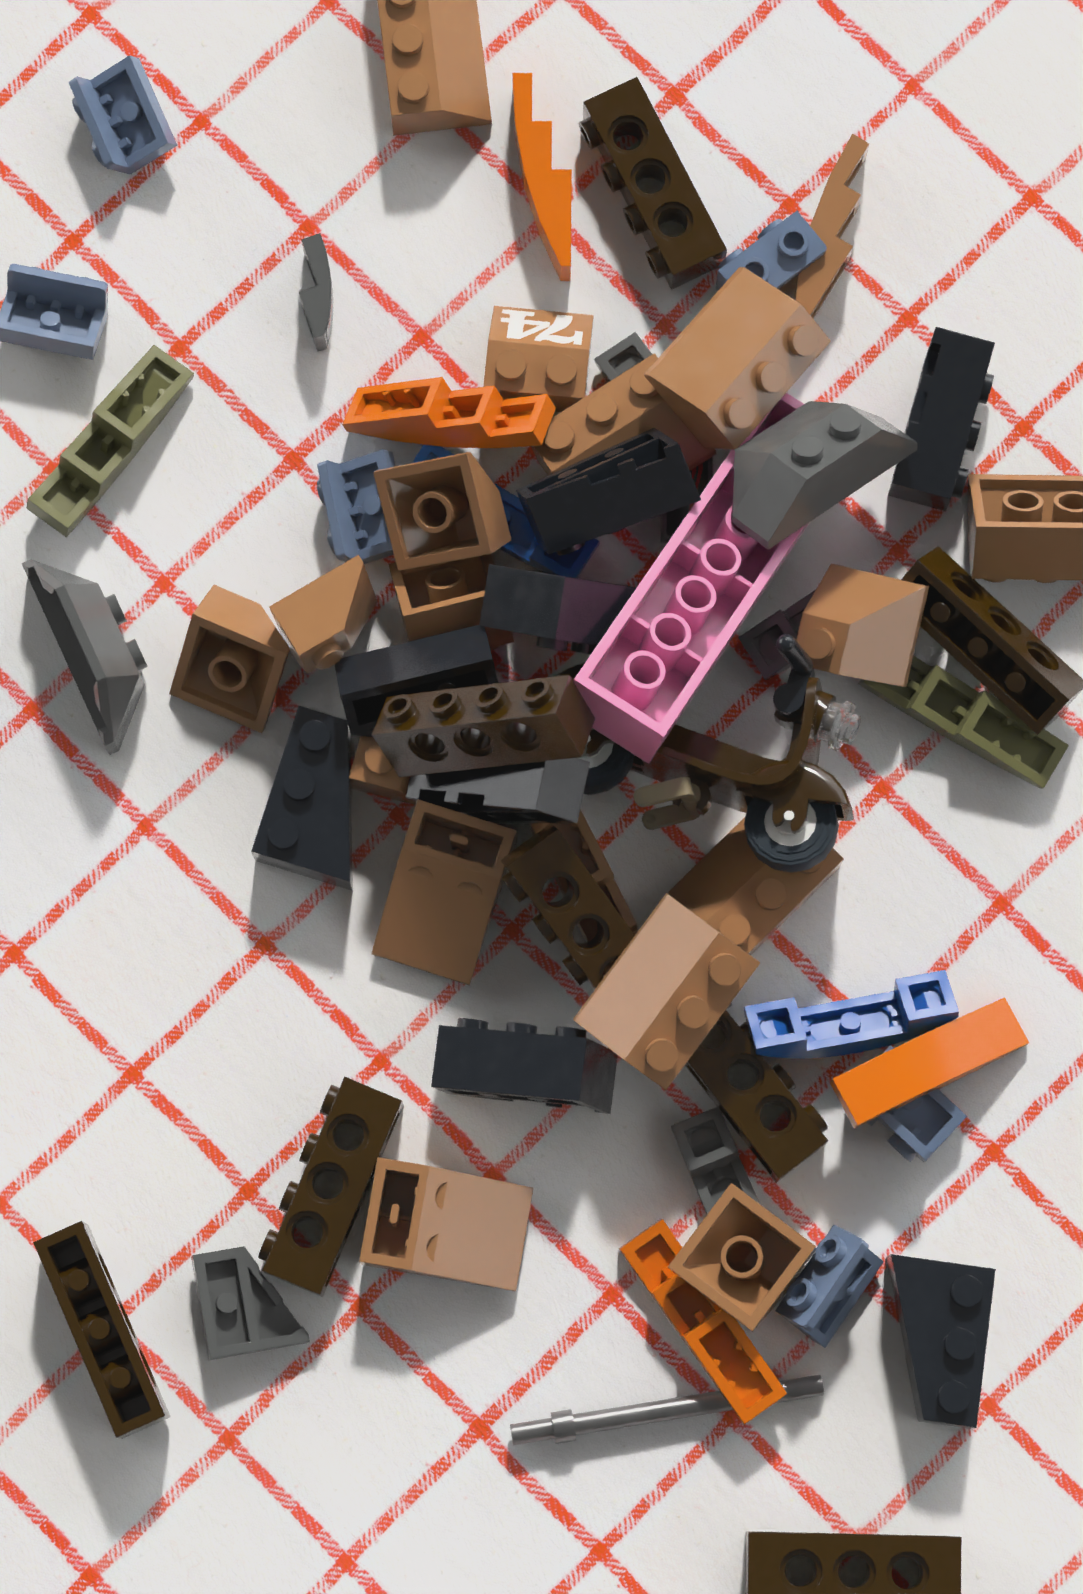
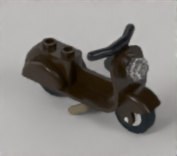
[554,634,861,873]

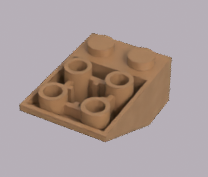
[371,799,517,986]
[359,1157,534,1291]

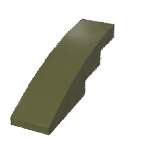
[26,345,194,538]
[858,655,1069,789]

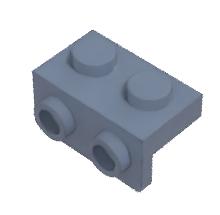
[69,55,178,175]
[716,211,827,291]
[0,264,108,360]
[317,449,395,564]
[867,1045,967,1162]
[775,1225,884,1348]

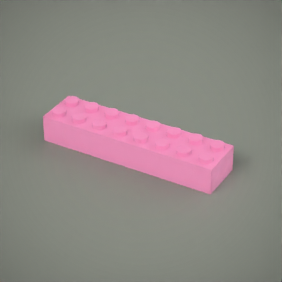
[573,393,810,764]

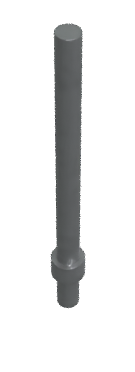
[510,1375,824,1445]

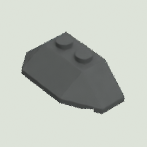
[732,401,917,550]
[22,559,148,755]

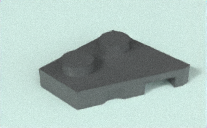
[191,1246,310,1361]

